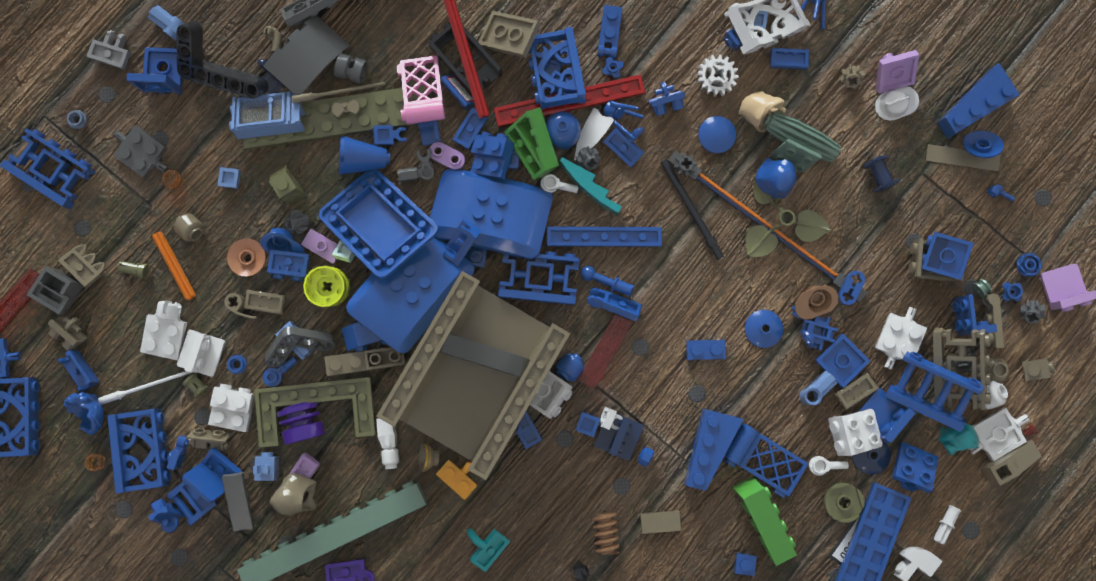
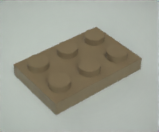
[478,11,541,58]

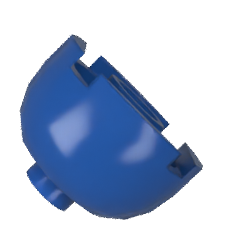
[545,111,581,150]

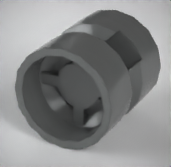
[334,53,368,84]

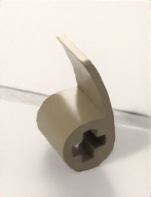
[224,293,262,320]

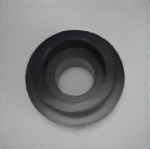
[573,562,589,581]

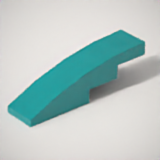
[560,157,622,216]

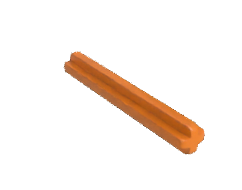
[152,232,196,300]

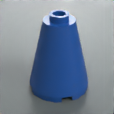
[339,136,390,175]

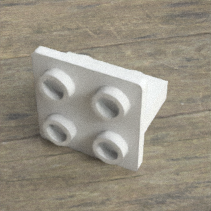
[177,330,226,377]

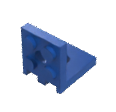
[126,47,183,95]

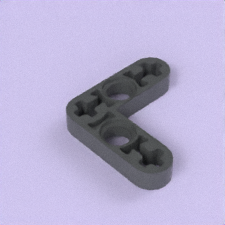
[265,327,335,368]

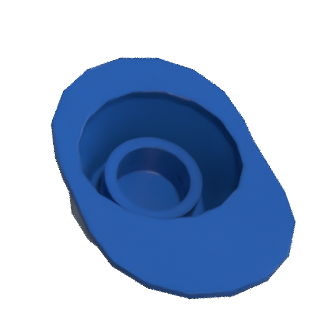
[260,228,305,254]

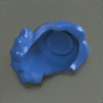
[64,392,104,435]

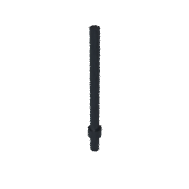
[660,159,724,260]

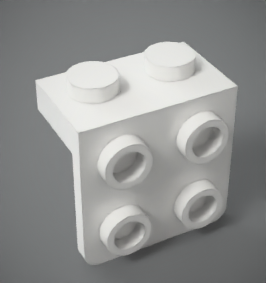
[828,409,882,456]

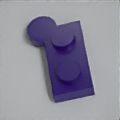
[325,558,375,581]

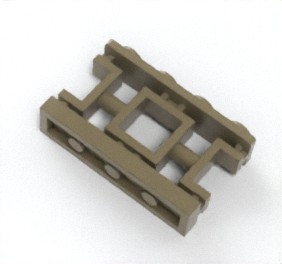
[933,328,991,410]

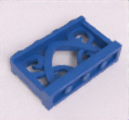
[528,27,586,110]
[0,377,40,457]
[107,408,171,493]

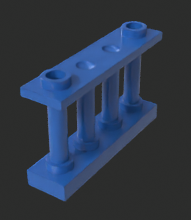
[885,351,984,432]

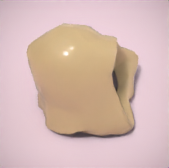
[739,91,786,133]

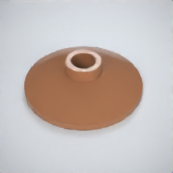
[227,238,266,277]

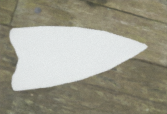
[574,108,614,160]

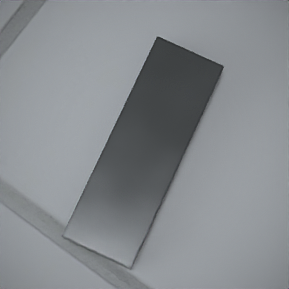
[222,472,254,531]

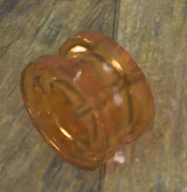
[84,453,105,471]

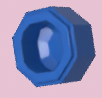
[638,447,654,467]

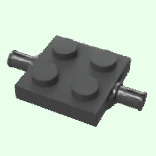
[113,125,169,178]

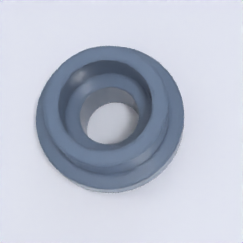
[67,110,87,129]

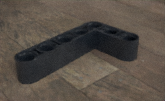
[176,21,269,99]

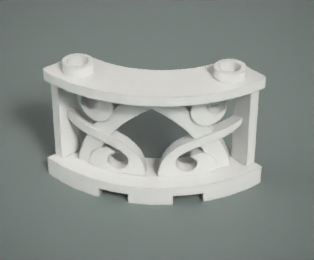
[724,0,811,54]

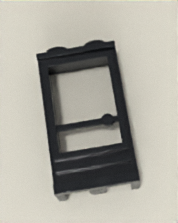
[428,22,502,95]

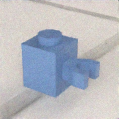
[253,452,280,481]

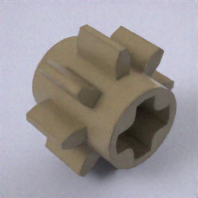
[840,64,865,89]

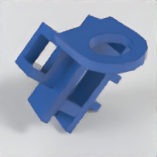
[799,316,838,350]

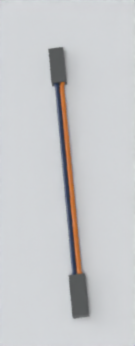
[668,150,867,303]

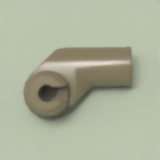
[264,26,283,53]

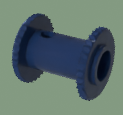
[863,155,900,193]

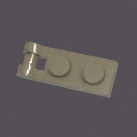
[981,294,1004,349]

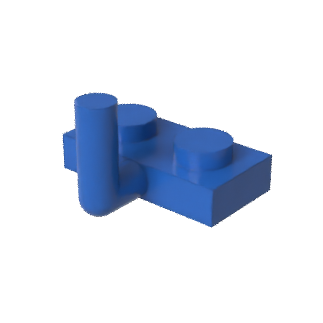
[604,127,645,167]

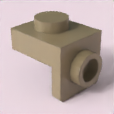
[1022,357,1055,381]

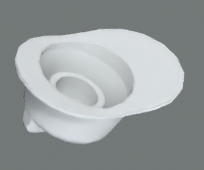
[875,86,919,121]

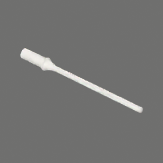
[98,371,193,405]

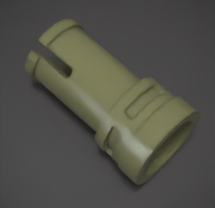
[117,261,150,279]

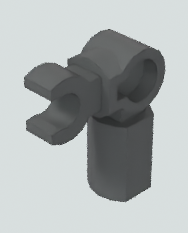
[398,148,435,182]

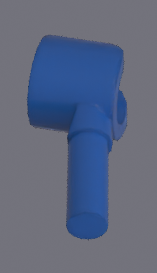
[987,185,1015,202]

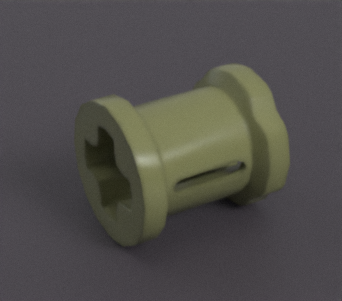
[182,373,209,399]

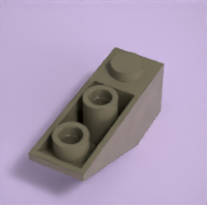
[980,439,1042,486]

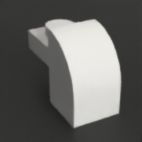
[894,547,943,581]

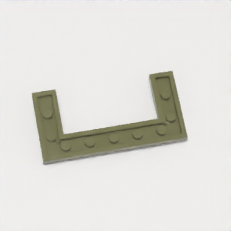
[254,377,376,448]

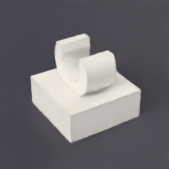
[598,407,623,430]

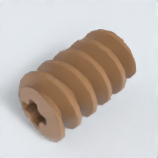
[592,512,620,555]

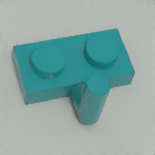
[466,528,511,572]

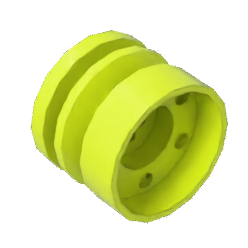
[303,266,350,307]

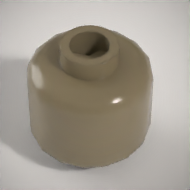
[174,213,204,242]

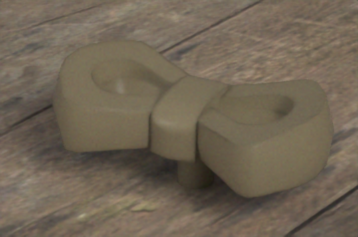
[332,99,360,118]

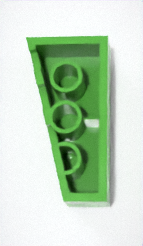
[732,476,797,566]

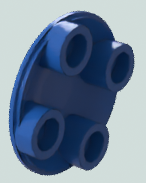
[698,116,736,154]

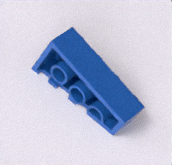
[684,409,744,491]

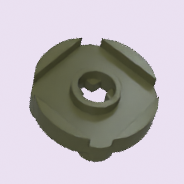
[823,482,864,523]

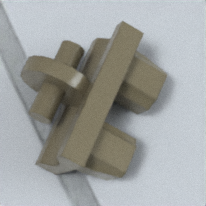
[48,316,88,351]

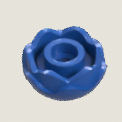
[1017,253,1042,277]

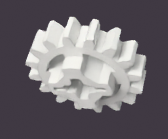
[697,54,739,97]

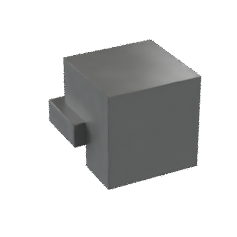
[27,266,84,315]

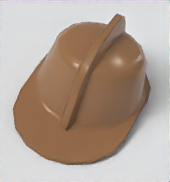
[795,285,838,320]

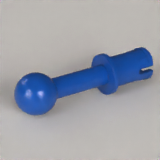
[581,266,634,297]

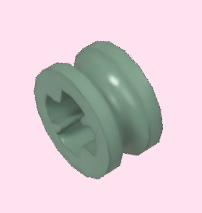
[972,279,992,298]

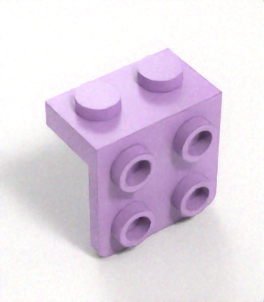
[1040,264,1096,312]

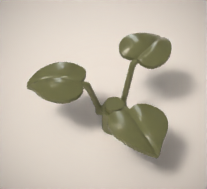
[745,180,830,257]

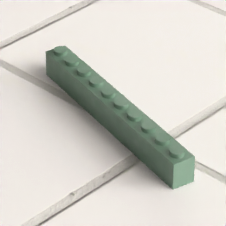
[237,481,428,581]

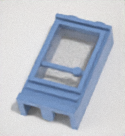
[229,91,305,139]

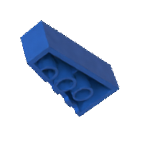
[937,63,1020,139]

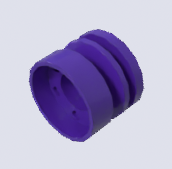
[277,402,325,445]

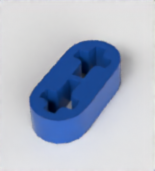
[838,271,865,306]

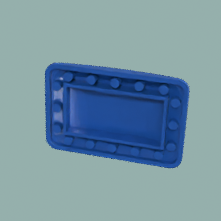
[319,169,438,279]
[430,169,553,259]
[347,237,474,354]

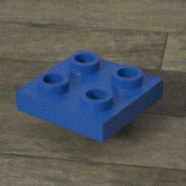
[892,442,939,493]

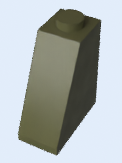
[269,164,307,206]

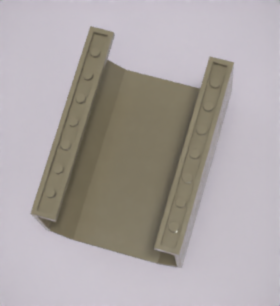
[376,271,570,480]

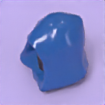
[755,157,797,199]

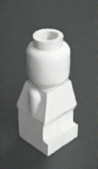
[376,419,399,469]

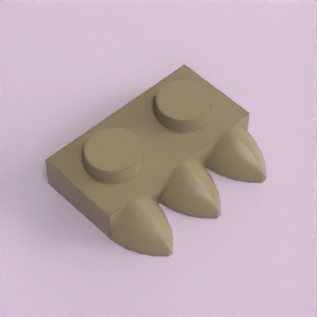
[58,244,105,289]

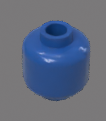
[556,353,584,382]

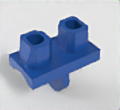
[648,82,685,116]
[149,499,185,533]

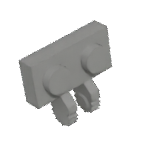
[86,30,131,70]

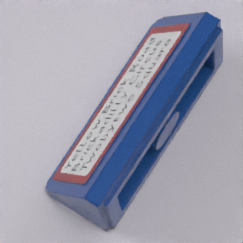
[441,75,475,111]

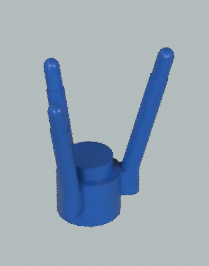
[796,0,826,30]
[604,101,644,140]

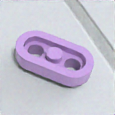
[430,142,465,170]

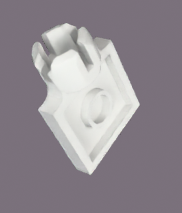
[140,301,187,360]

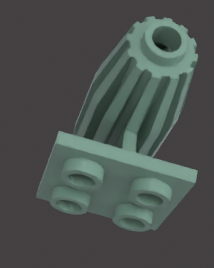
[763,112,841,173]

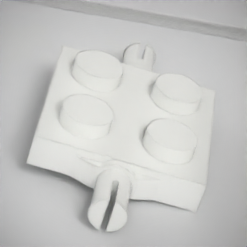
[875,307,927,370]
[969,408,1030,461]

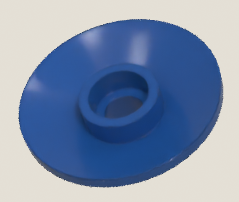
[963,131,1004,158]
[745,310,783,348]

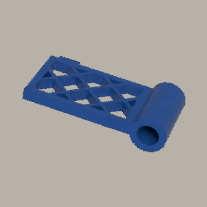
[724,423,809,498]

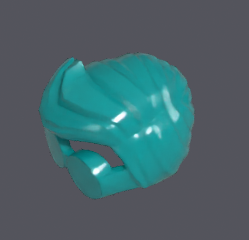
[938,423,979,456]

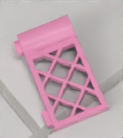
[397,55,445,125]

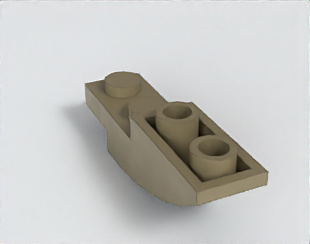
[324,347,405,376]

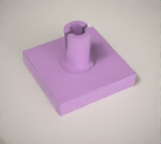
[876,50,919,94]

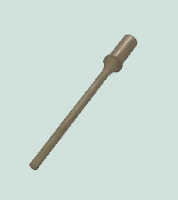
[291,82,385,104]

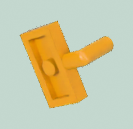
[436,459,478,500]

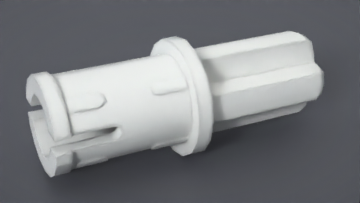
[934,505,961,545]

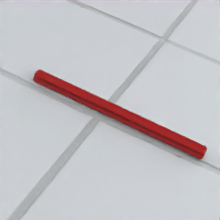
[443,0,489,118]

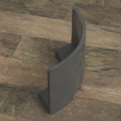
[263,15,350,95]

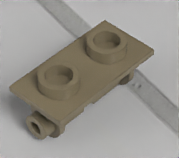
[186,428,231,451]

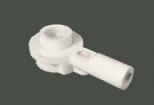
[541,174,578,193]
[809,456,849,476]

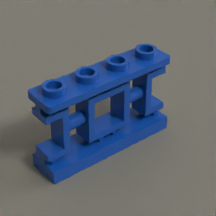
[0,128,96,209]
[498,252,580,305]

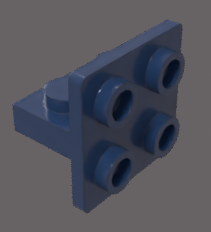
[594,413,644,461]

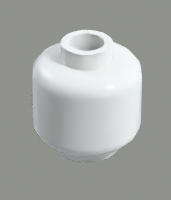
[978,381,1008,409]

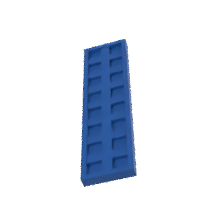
[835,482,911,581]

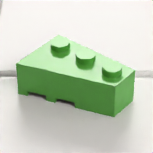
[504,108,559,180]

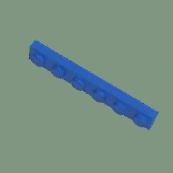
[547,227,662,247]

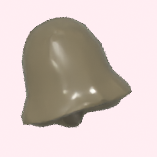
[270,473,317,516]

